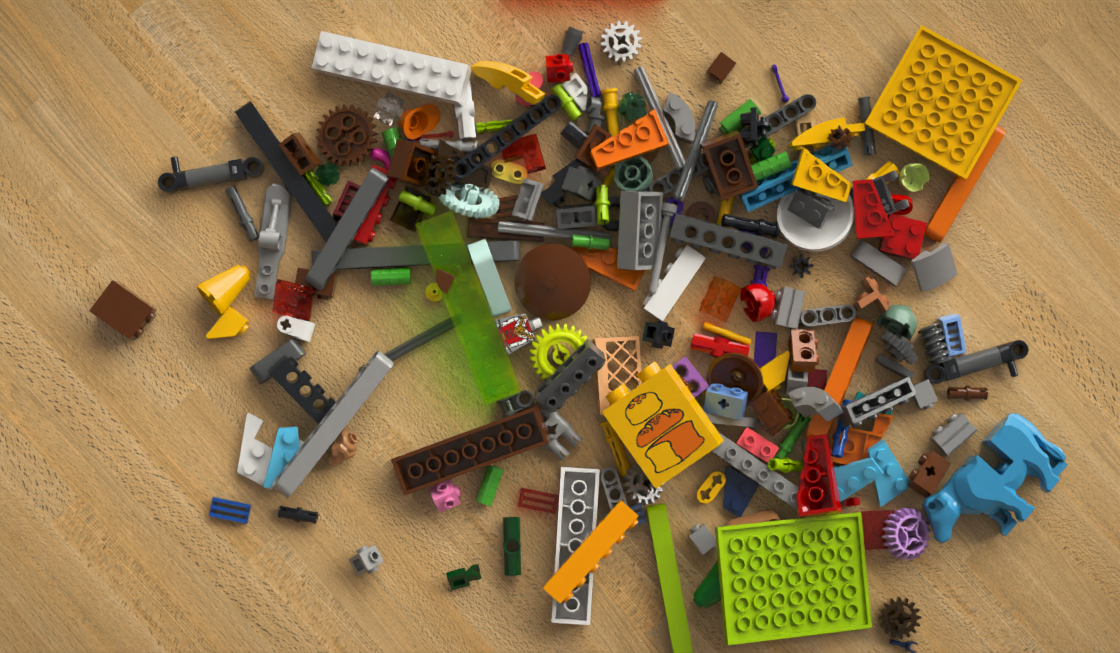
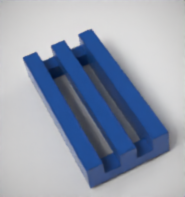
[209,497,251,524]

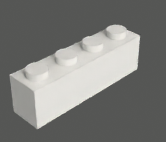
[642,245,706,321]

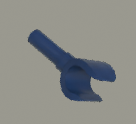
[889,639,918,653]

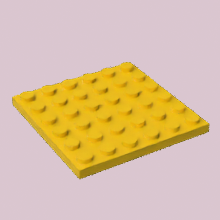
[865,25,1023,181]

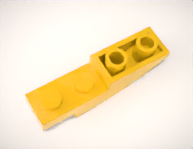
[470,61,545,105]
[787,117,865,151]

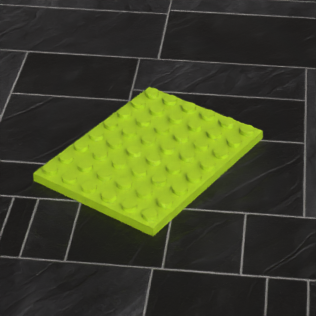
[715,512,872,645]

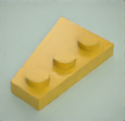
[791,148,852,202]

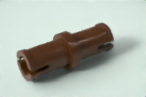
[947,386,988,401]

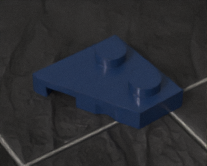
[723,466,759,517]

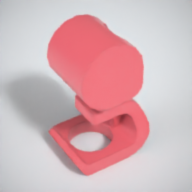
[515,71,543,109]

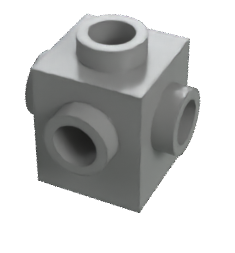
[348,545,384,576]

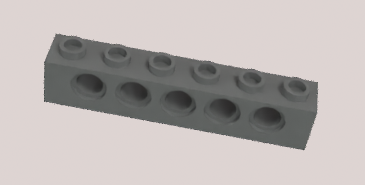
[669,213,788,269]

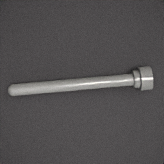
[649,203,677,295]

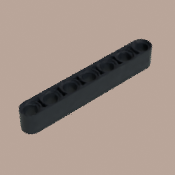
[453,94,561,180]

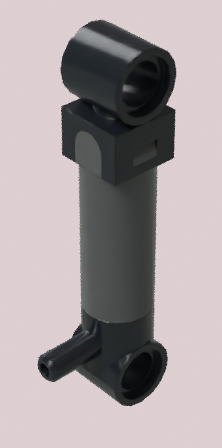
[158,156,264,194]
[923,340,1029,384]

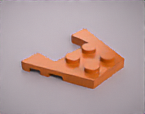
[828,413,894,465]

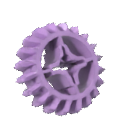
[881,508,932,560]

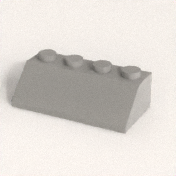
[617,191,663,270]

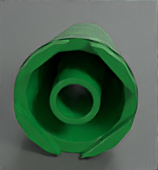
[693,560,721,608]

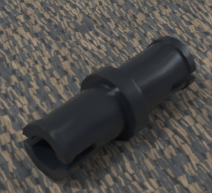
[278,505,318,524]

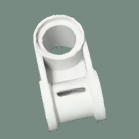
[277,316,316,342]

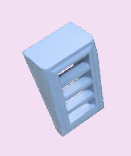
[938,314,967,357]

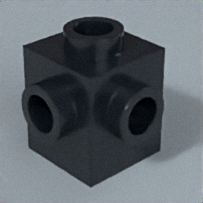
[642,320,675,349]

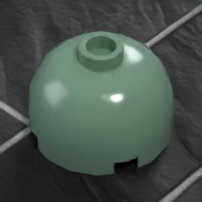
[614,156,653,191]
[877,305,917,341]

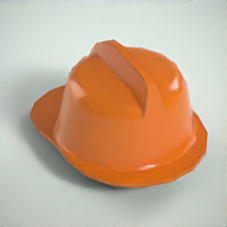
[398,103,440,140]

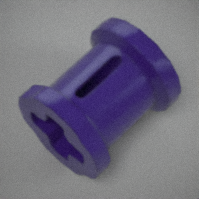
[750,265,771,286]

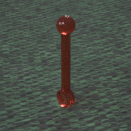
[415,130,454,141]

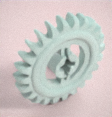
[438,182,499,218]

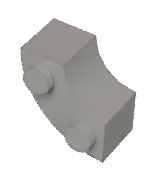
[663,93,695,144]
[788,387,844,422]

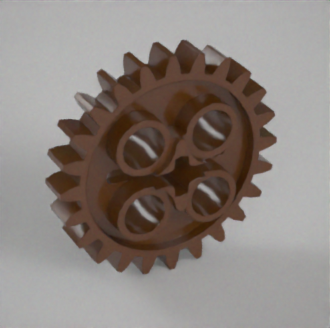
[316,104,378,167]

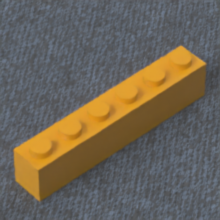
[543,500,638,604]

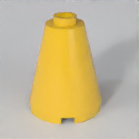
[196,265,251,316]

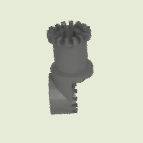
[585,96,605,135]

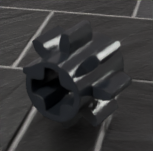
[789,254,814,278]

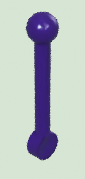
[772,64,789,103]

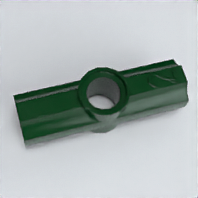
[503,517,521,576]

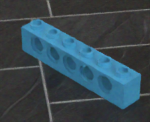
[738,145,853,212]

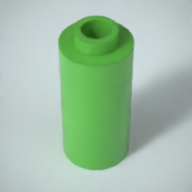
[719,99,761,135]

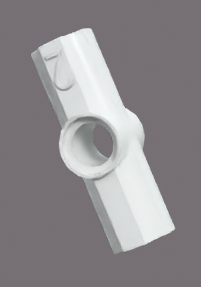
[455,81,476,140]

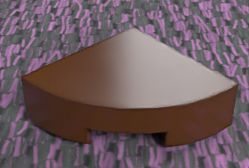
[436,268,455,294]

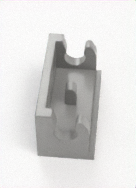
[512,179,544,222]

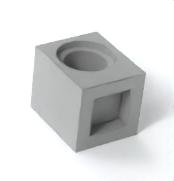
[912,379,938,410]
[688,523,716,555]

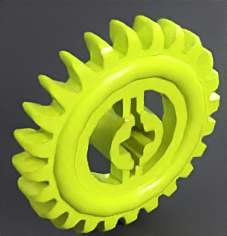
[529,323,587,379]

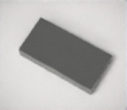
[875,354,914,379]

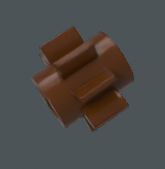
[827,125,853,151]

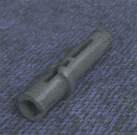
[858,96,877,155]
[225,185,259,242]

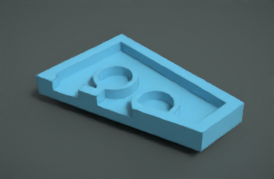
[263,426,302,488]
[867,439,910,507]
[834,457,883,502]

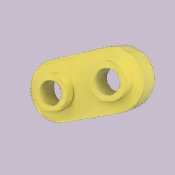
[490,159,528,185]

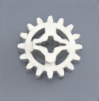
[601,21,642,63]

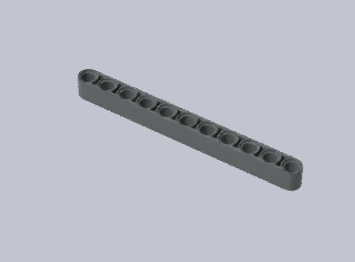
[644,94,816,197]
[311,241,521,270]

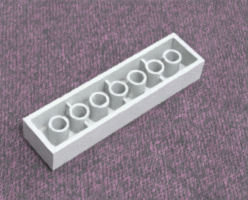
[312,31,472,106]
[551,467,600,625]

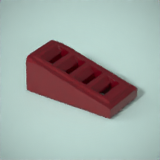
[333,181,360,221]

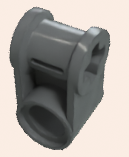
[496,390,534,418]

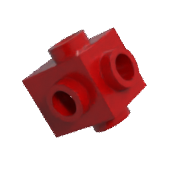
[545,54,574,83]

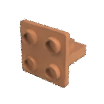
[853,276,889,313]

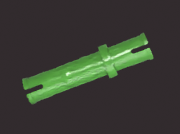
[773,413,811,459]

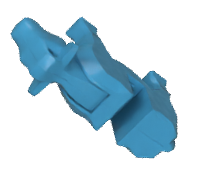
[922,413,1068,543]

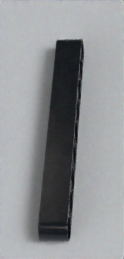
[235,101,337,242]

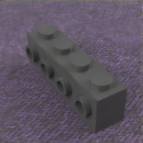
[535,339,606,413]
[839,377,917,428]

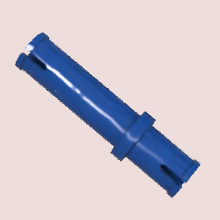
[831,400,852,458]

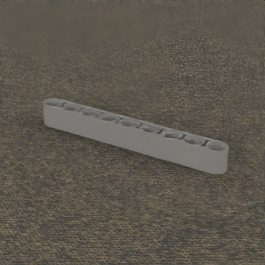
[271,350,394,498]

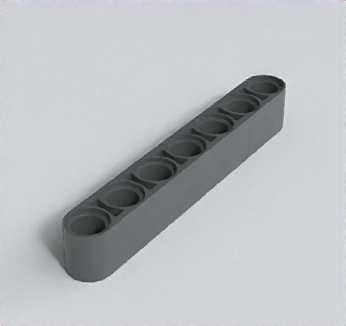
[304,168,390,291]

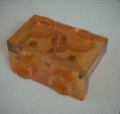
[699,276,741,322]

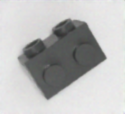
[787,189,835,229]

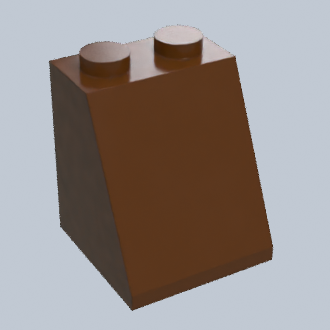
[89,280,157,340]

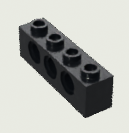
[268,355,336,424]

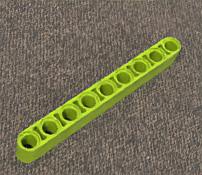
[646,503,693,653]

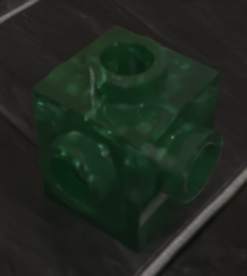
[617,91,647,122]

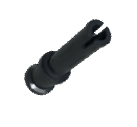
[721,214,780,239]

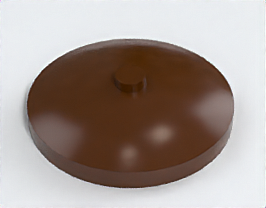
[514,243,591,320]

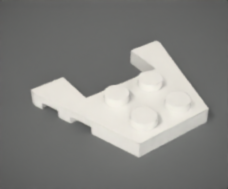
[237,413,304,490]

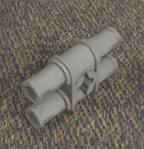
[534,402,583,461]

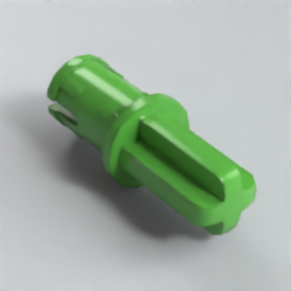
[571,235,610,250]

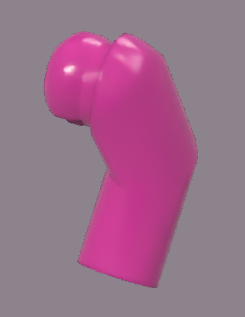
[370,148,391,170]

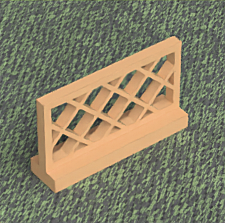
[592,336,642,415]

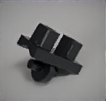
[740,107,772,147]

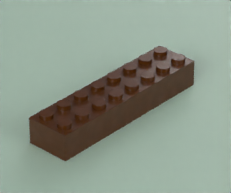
[391,406,551,496]

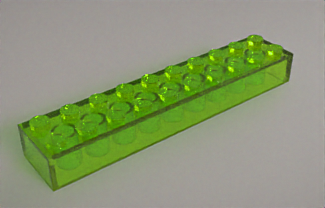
[415,210,521,405]

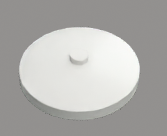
[777,188,855,252]

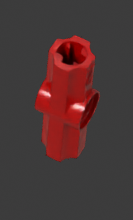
[690,333,750,357]

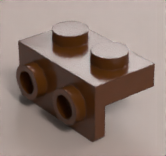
[749,390,795,436]

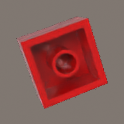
[878,214,927,261]

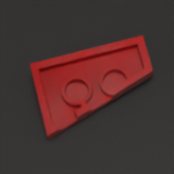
[852,179,896,239]

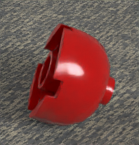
[740,283,776,322]

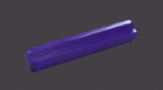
[578,42,601,98]

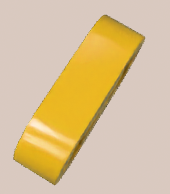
[696,471,726,504]

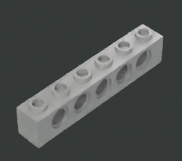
[712,433,799,511]

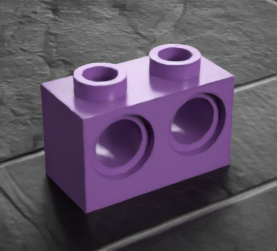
[672,356,709,398]

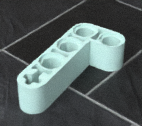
[467,239,512,317]

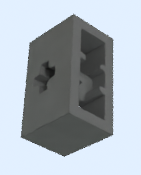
[562,166,603,203]

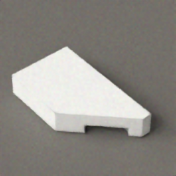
[561,73,588,113]

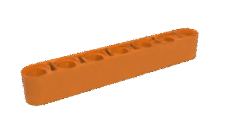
[924,125,1006,243]
[805,316,874,438]

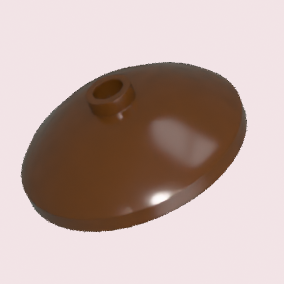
[707,353,764,406]

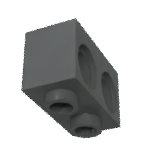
[556,203,597,229]

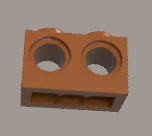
[788,329,819,373]

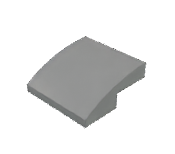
[911,242,958,292]

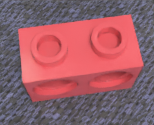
[735,427,780,464]

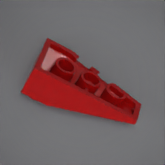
[796,434,842,517]

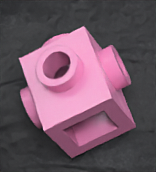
[429,479,461,513]

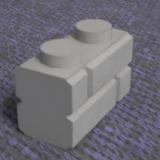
[771,287,805,329]
[930,413,977,456]

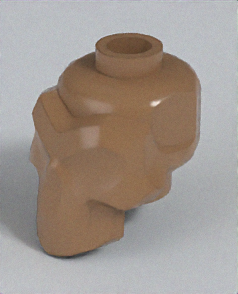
[327,429,358,467]

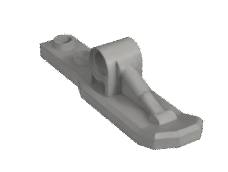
[254,184,292,300]

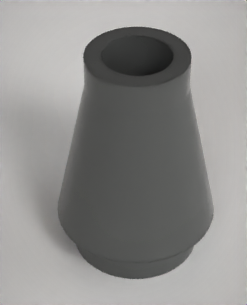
[561,26,583,56]

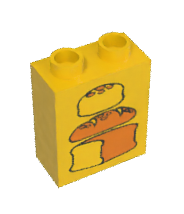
[602,361,724,489]

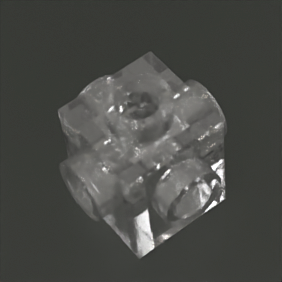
[374,92,405,126]

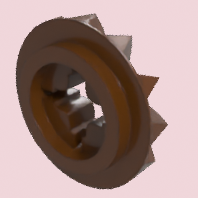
[685,201,716,231]

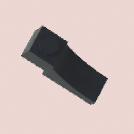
[541,159,585,207]

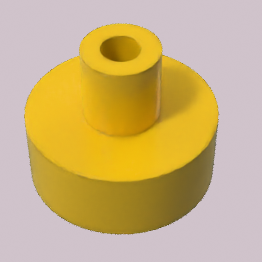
[425,283,445,302]

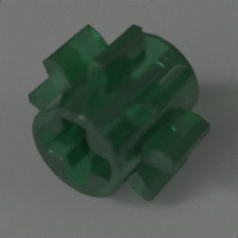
[316,162,340,187]

